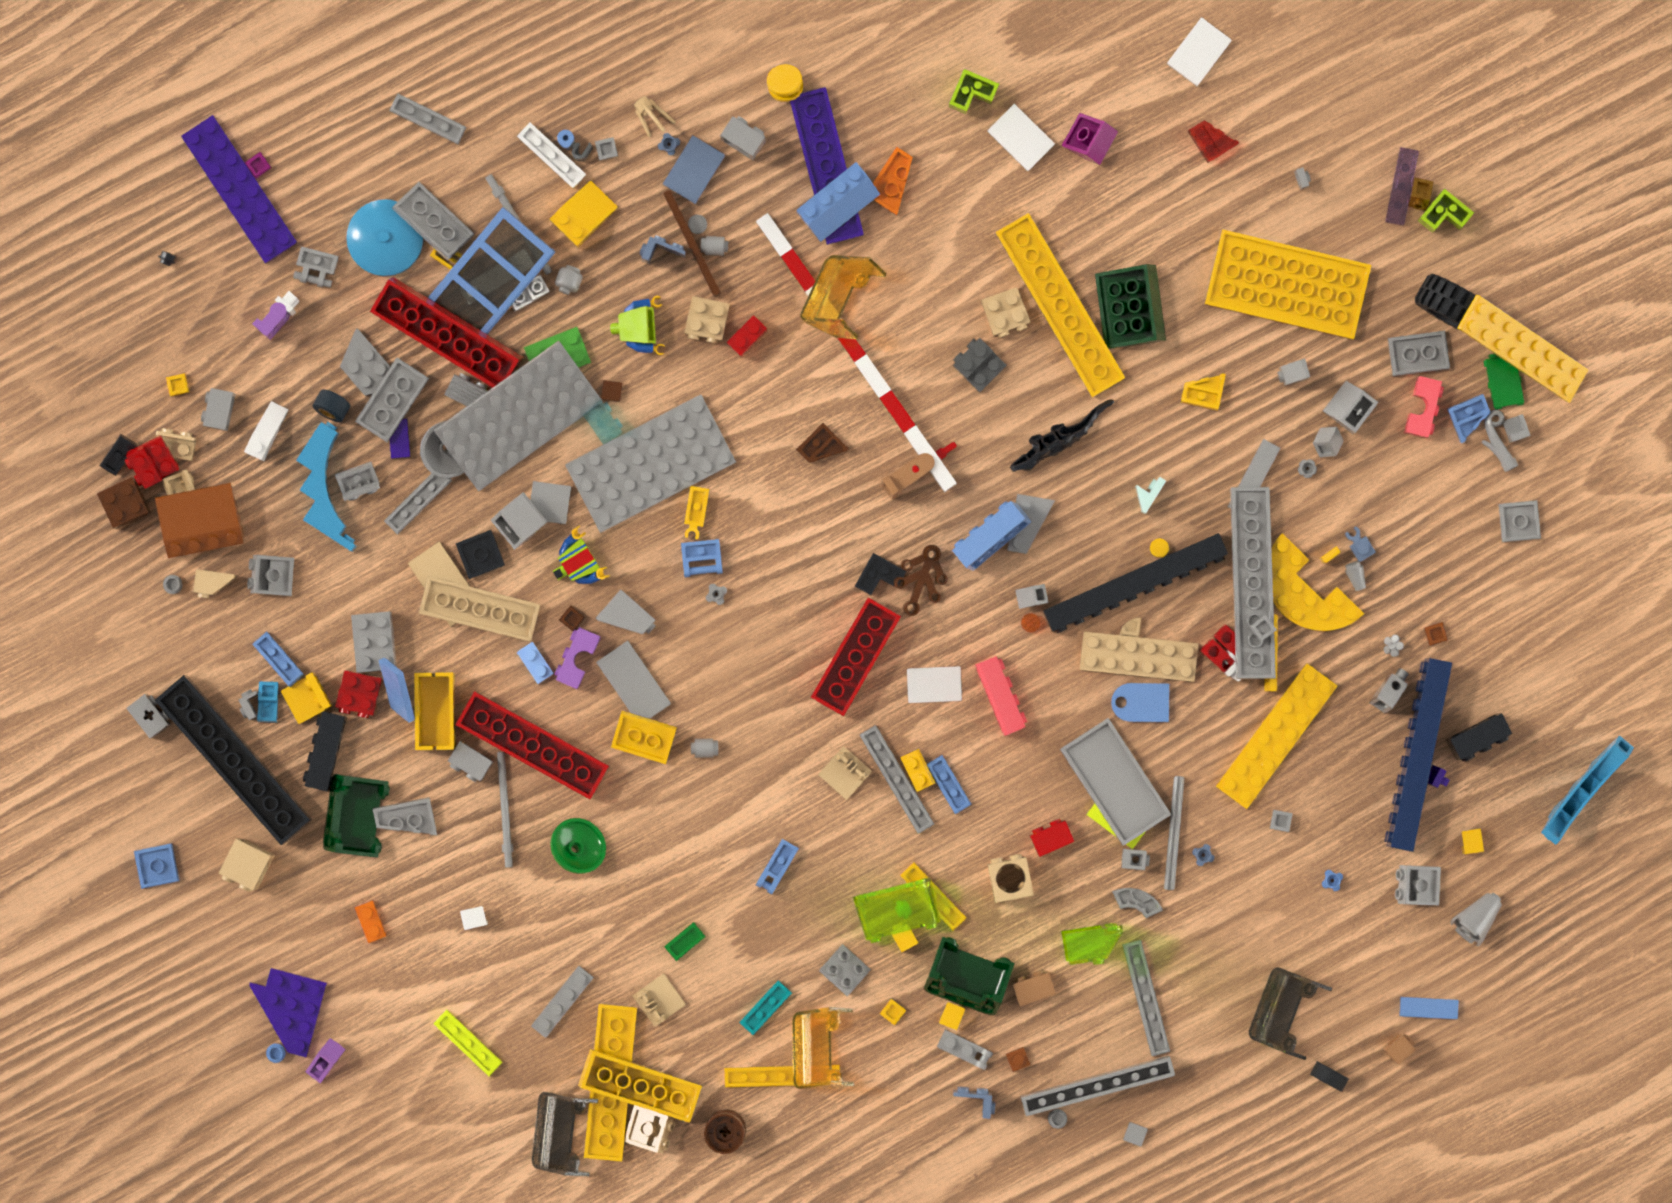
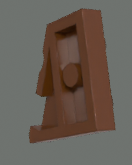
[796,423,849,463]

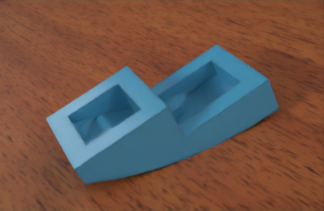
[257,681,279,723]

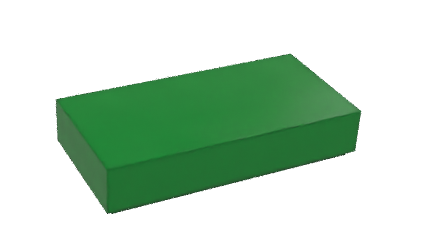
[664,922,706,961]

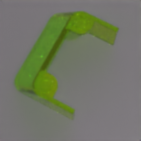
[1061,922,1123,965]

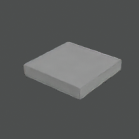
[530,481,571,524]
[1498,500,1541,542]

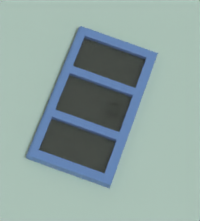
[428,207,555,334]

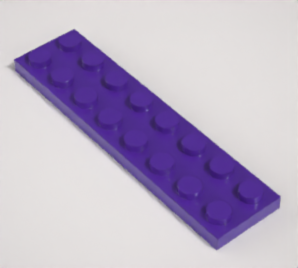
[790,87,864,245]
[181,115,298,264]

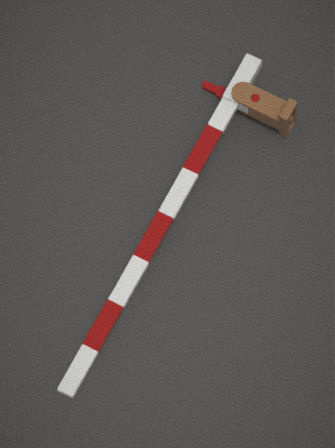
[756,213,957,499]

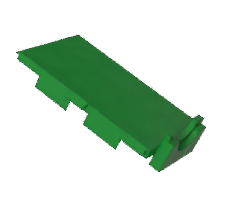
[1483,354,1524,410]

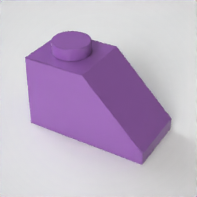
[305,1038,346,1084]

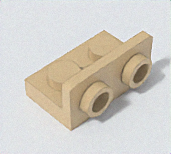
[156,428,196,461]

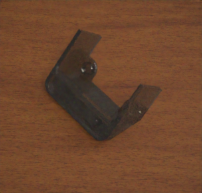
[1249,967,1332,1060]
[532,1092,598,1176]

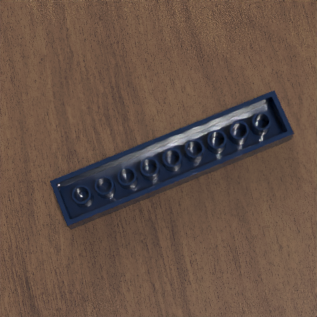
[1384,658,1452,852]

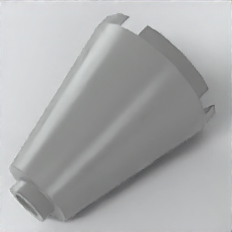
[1450,893,1502,946]

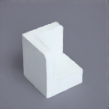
[460,906,488,930]

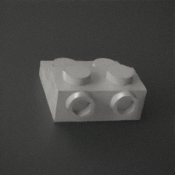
[247,555,294,596]
[1395,865,1441,906]

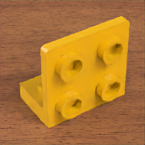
[281,672,332,724]

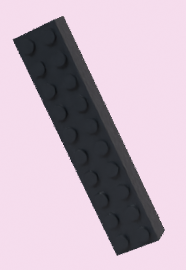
[155,675,313,845]

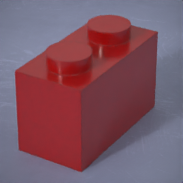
[727,315,767,357]
[1029,818,1075,857]

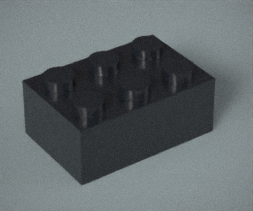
[1445,713,1512,762]

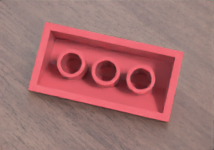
[975,656,1027,736]

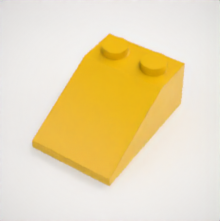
[550,180,618,248]

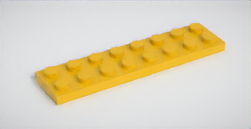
[1457,295,1588,403]
[1215,663,1337,809]
[584,1004,637,1162]

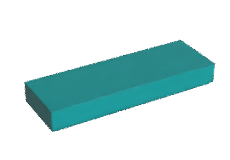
[739,980,792,1035]

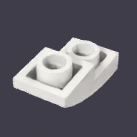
[505,275,550,312]

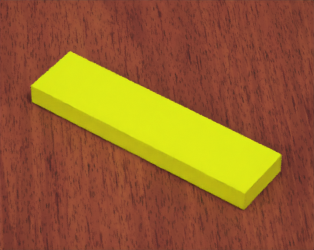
[433,1010,502,1076]

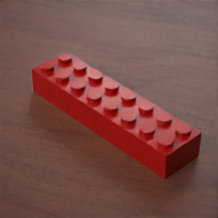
[370,277,523,388]
[456,691,610,800]

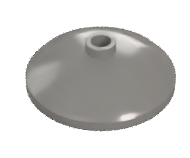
[420,421,465,478]

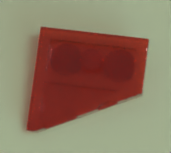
[1187,120,1239,163]

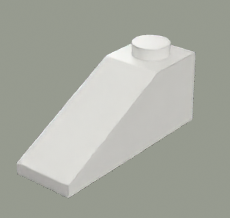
[244,401,288,461]

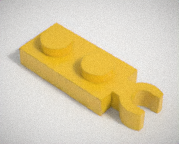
[684,486,710,540]

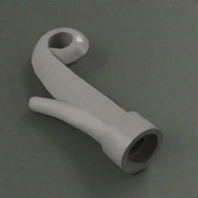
[1482,410,1519,472]

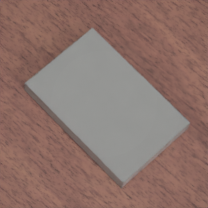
[1388,331,1450,376]

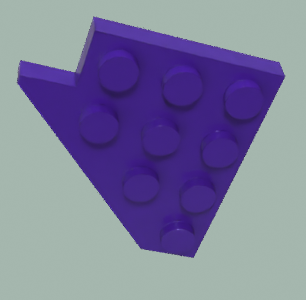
[249,968,327,1057]

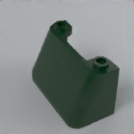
[323,774,390,858]
[924,937,1015,1015]

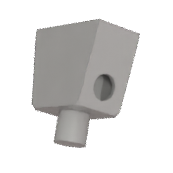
[1369,668,1409,714]

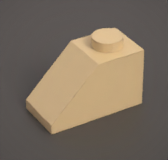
[193,569,237,598]

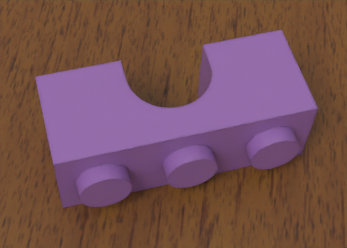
[554,627,601,689]

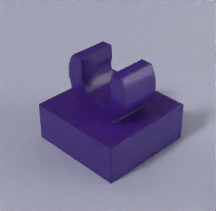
[1428,765,1450,788]

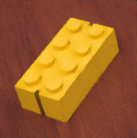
[414,672,456,750]

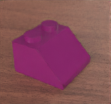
[1061,113,1118,165]

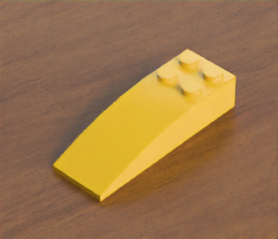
[578,1049,702,1123]

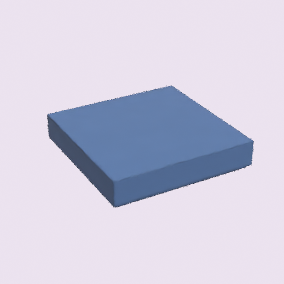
[134,843,180,889]

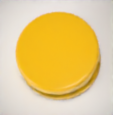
[767,64,803,102]

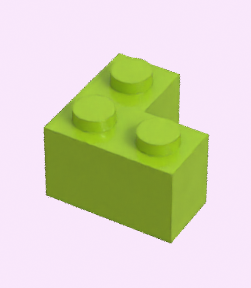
[949,69,999,114]
[1418,188,1474,233]

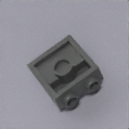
[953,338,1007,393]

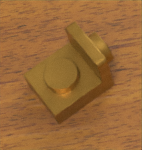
[1408,177,1434,210]

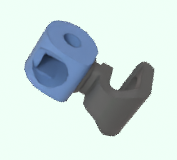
[557,130,593,161]

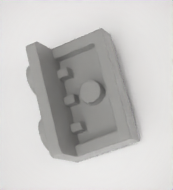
[335,462,380,501]

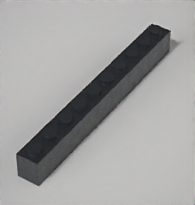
[1043,533,1228,634]

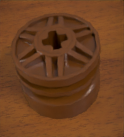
[704,1109,747,1154]

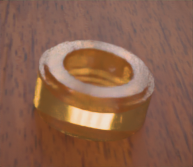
[1021,613,1040,632]

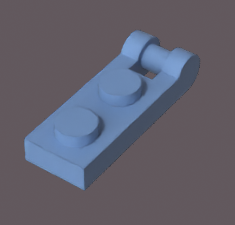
[756,839,799,895]

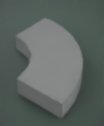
[1112,888,1163,918]

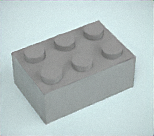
[351,611,397,673]

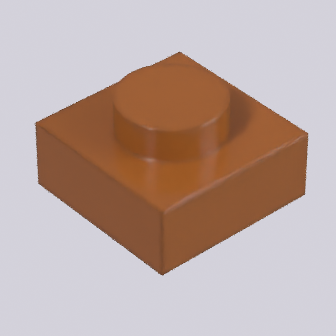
[1006,1047,1030,1072]

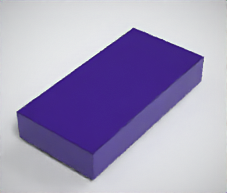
[390,419,411,459]

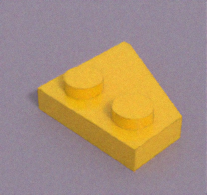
[1180,374,1226,411]

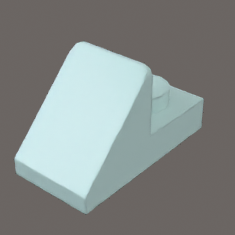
[1135,477,1166,514]

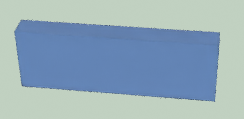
[252,632,304,687]
[927,755,972,814]
[1399,997,1459,1019]

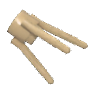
[634,96,676,137]

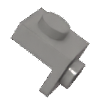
[239,689,258,720]

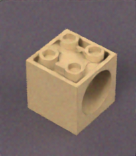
[219,838,275,892]
[987,854,1034,903]

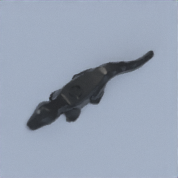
[1010,399,1114,472]

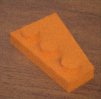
[873,147,913,216]

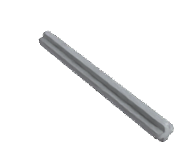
[1164,776,1185,890]

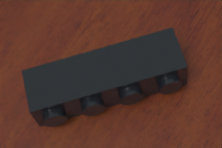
[303,711,347,792]

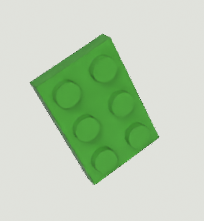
[524,327,591,368]

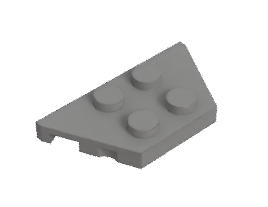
[340,328,390,396]

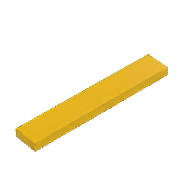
[724,1065,840,1087]

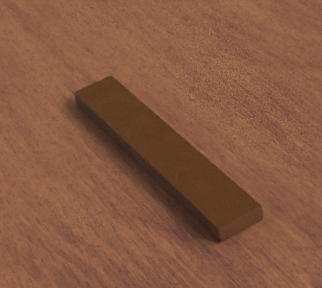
[664,190,721,297]

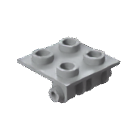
[819,944,871,997]

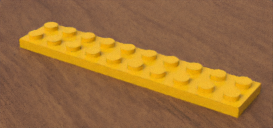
[995,213,1125,397]

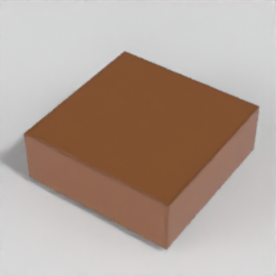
[1424,622,1448,646]

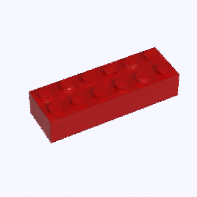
[810,598,901,717]

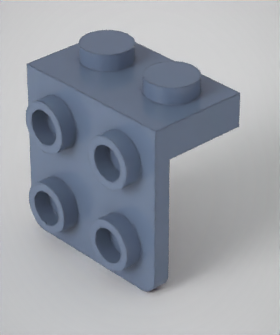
[639,235,686,264]
[953,1087,995,1119]

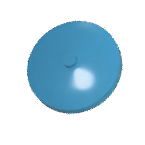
[346,199,424,276]

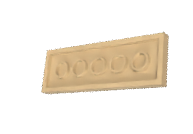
[419,576,540,642]
[1080,632,1198,682]

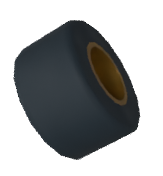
[312,389,351,422]

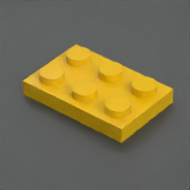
[611,711,677,764]

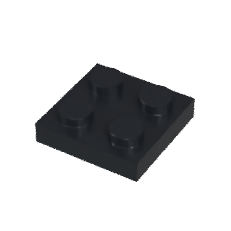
[455,530,505,579]

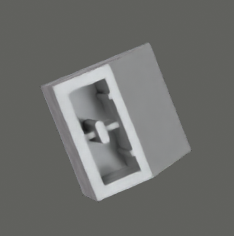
[1323,381,1379,434]
[491,492,547,550]

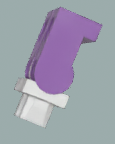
[252,291,300,340]

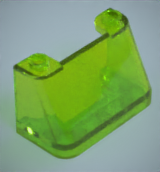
[853,877,941,943]

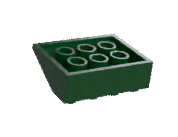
[1095,264,1166,349]

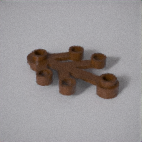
[894,545,948,616]

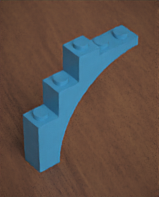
[1541,735,1634,845]

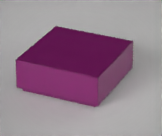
[245,152,272,179]

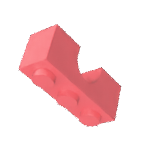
[1404,376,1444,438]

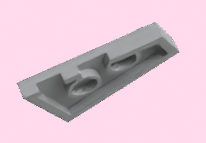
[373,797,437,835]

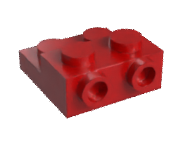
[125,435,179,489]
[335,670,382,719]

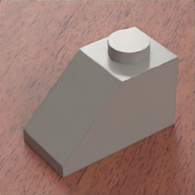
[1277,359,1310,386]

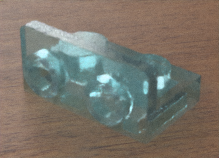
[583,400,623,445]

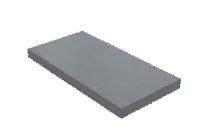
[1060,718,1172,846]

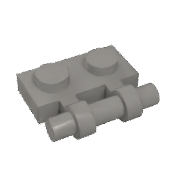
[293,246,339,288]

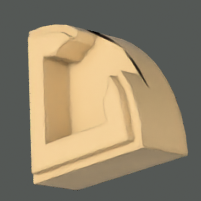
[1120,618,1141,637]

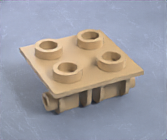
[818,746,872,800]
[633,973,686,1027]

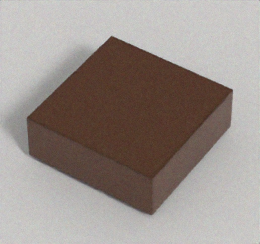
[601,380,623,402]
[559,605,586,631]

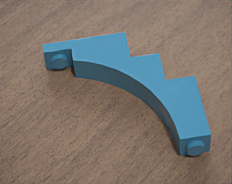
[296,421,357,552]

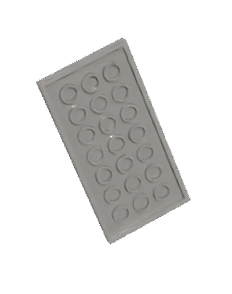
[434,340,603,491]
[565,394,736,533]

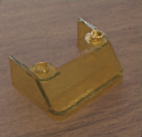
[800,255,887,339]
[792,1007,855,1089]

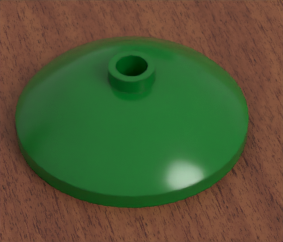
[550,818,606,874]

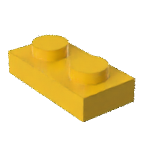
[900,749,935,792]

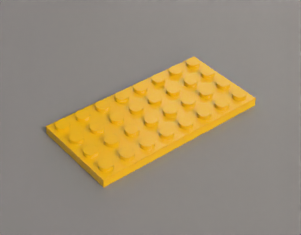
[1205,229,1372,340]

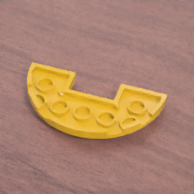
[1271,533,1364,631]

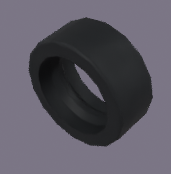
[1310,1061,1349,1092]

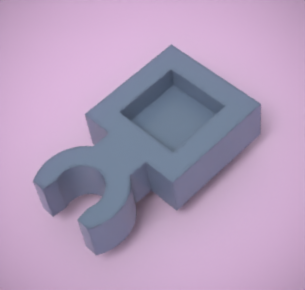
[1345,527,1376,562]

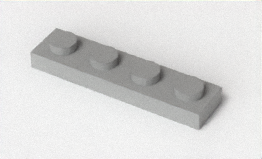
[531,966,594,1038]

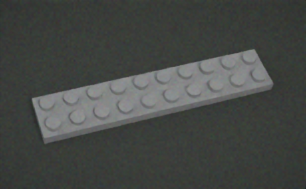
[1230,487,1276,679]

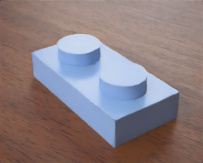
[517,642,554,684]

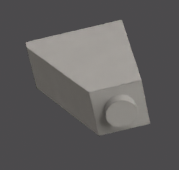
[596,590,656,635]

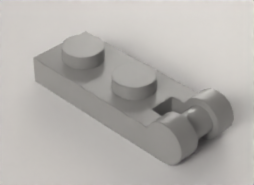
[937,1029,993,1070]

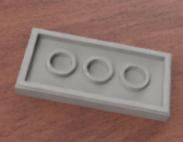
[392,182,474,261]
[355,358,429,443]
[596,641,671,719]

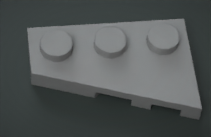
[1007,494,1055,554]

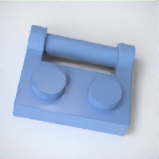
[681,539,723,578]

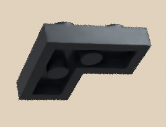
[99,433,140,476]
[854,553,907,596]

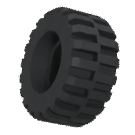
[1415,273,1476,332]

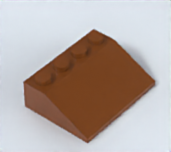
[155,483,244,558]

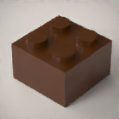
[97,477,151,529]

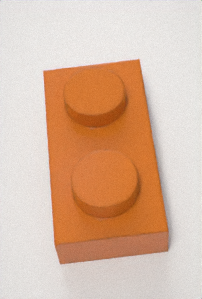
[355,900,387,943]

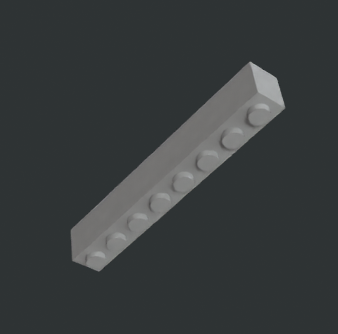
[1020,1055,1175,1116]

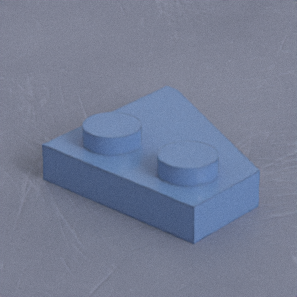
[1447,394,1490,443]

